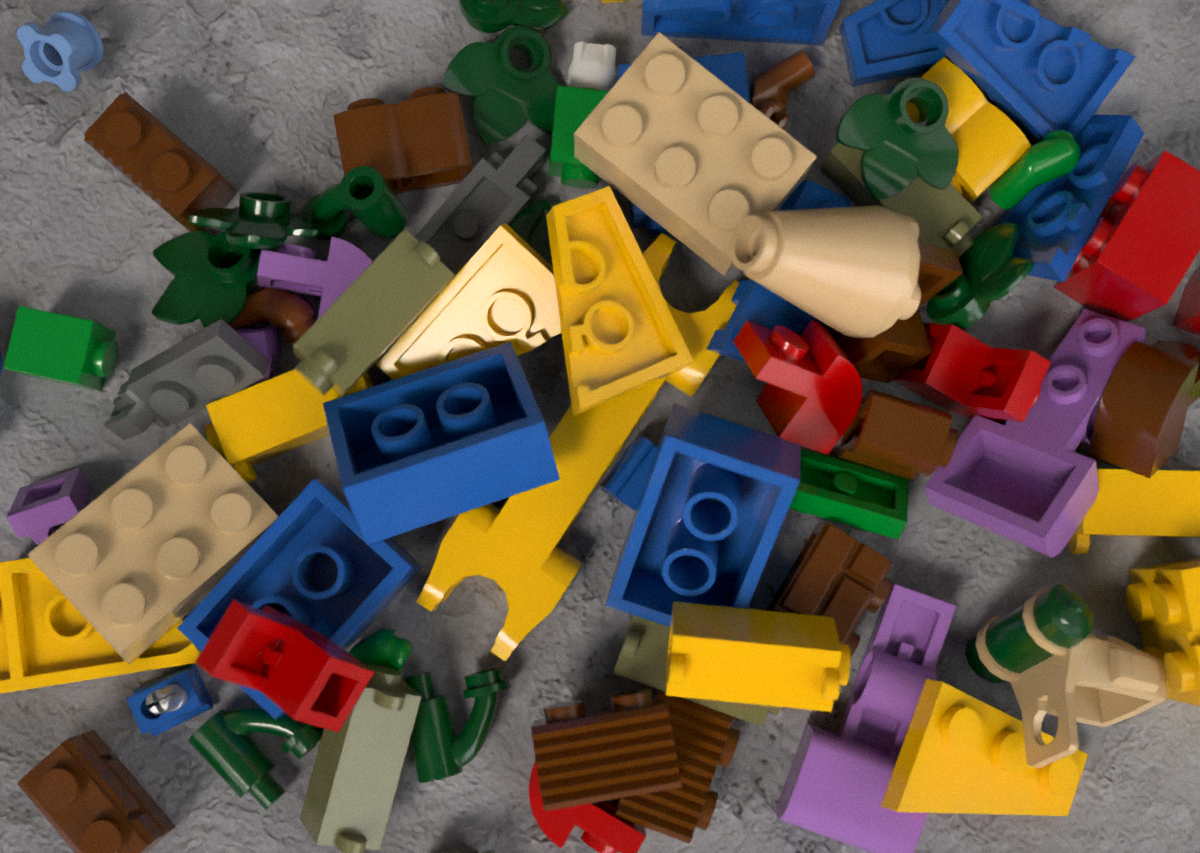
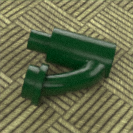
[301,166,407,240]
[405,667,511,783]
[188,706,324,810]

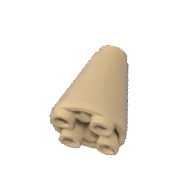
[730,205,921,338]

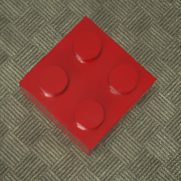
[1053,150,1200,322]

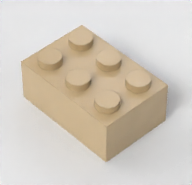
[574,32,817,276]
[27,423,279,665]

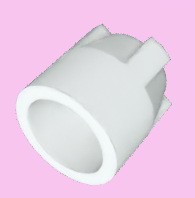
[567,41,618,91]

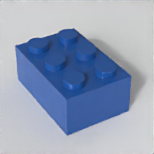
[323,341,560,545]
[605,403,801,627]
[177,478,422,719]

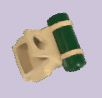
[965,584,1167,768]

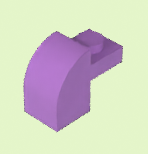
[257,237,373,319]

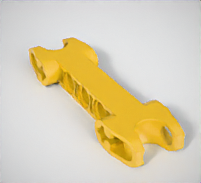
[416,233,739,662]

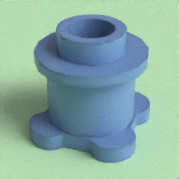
[17,10,103,92]

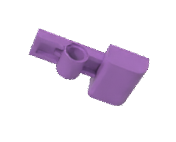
[925,309,1146,557]
[775,583,956,853]

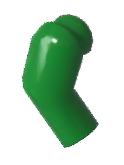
[989,130,1081,210]
[349,628,412,671]

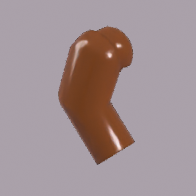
[749,50,815,129]
[230,287,315,344]

